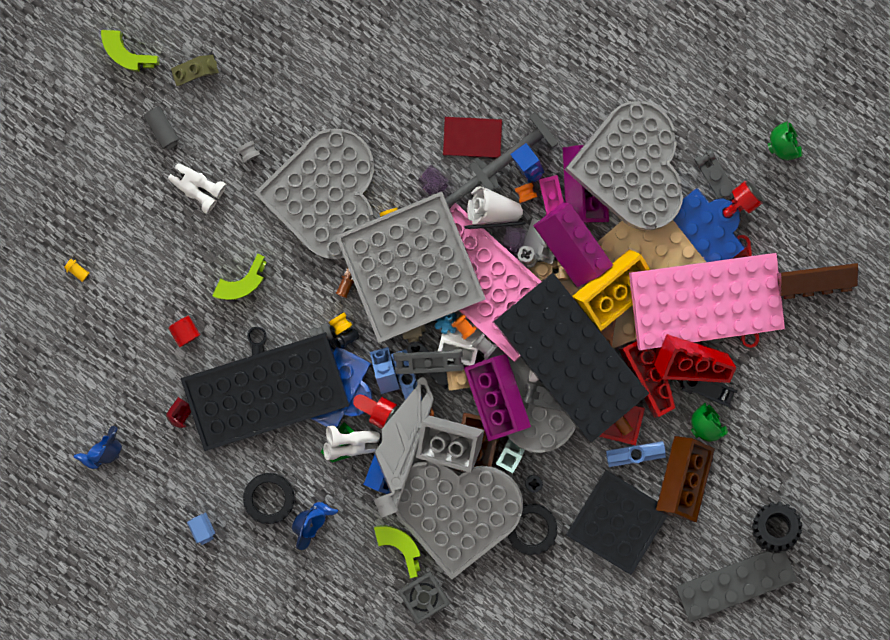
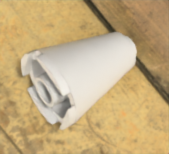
[467,186,523,225]

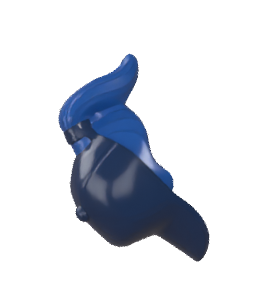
[73,426,122,469]
[292,502,338,550]

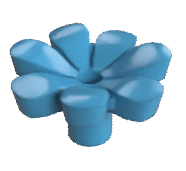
[435,313,457,334]

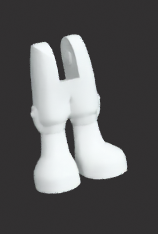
[168,163,227,214]
[323,426,380,460]

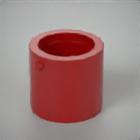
[168,315,200,348]

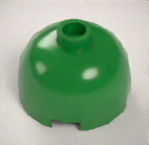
[768,121,803,161]
[691,403,728,442]

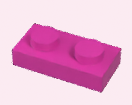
[539,175,564,215]

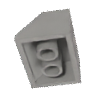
[416,415,484,473]

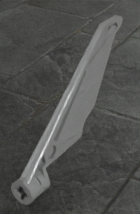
[374,377,434,518]

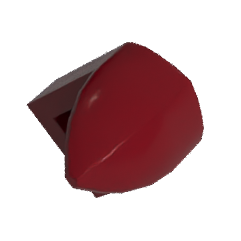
[166,397,191,428]

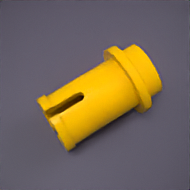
[64,259,90,282]

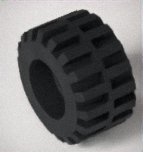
[752,502,802,553]

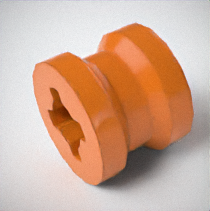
[515,183,538,203]

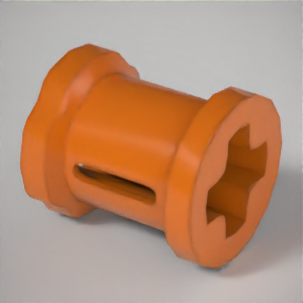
[451,314,477,340]

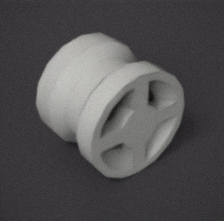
[236,141,260,163]

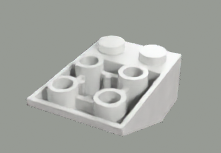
[438,311,482,366]

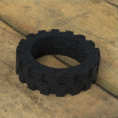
[243,473,295,524]
[508,503,558,555]

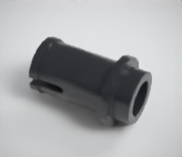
[334,329,359,349]

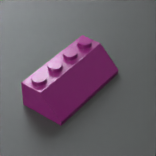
[562,145,609,223]
[533,202,613,287]
[464,354,531,441]

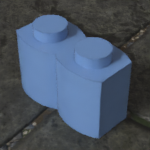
[187,513,215,545]

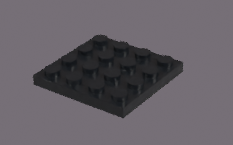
[565,469,668,575]

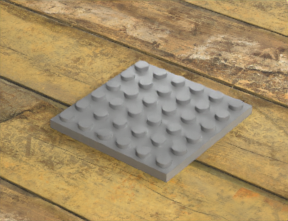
[336,191,486,343]

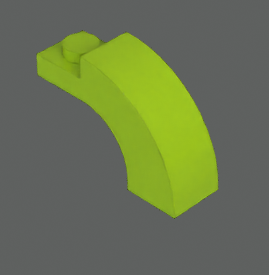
[101,30,160,72]
[212,253,267,300]
[374,525,421,578]

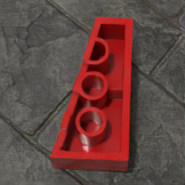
[654,334,737,383]
[619,340,675,418]

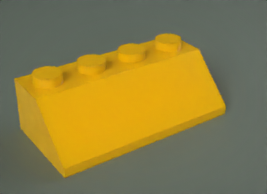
[572,249,650,331]

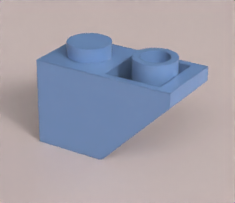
[370,347,400,394]

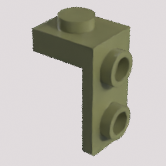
[171,55,219,86]

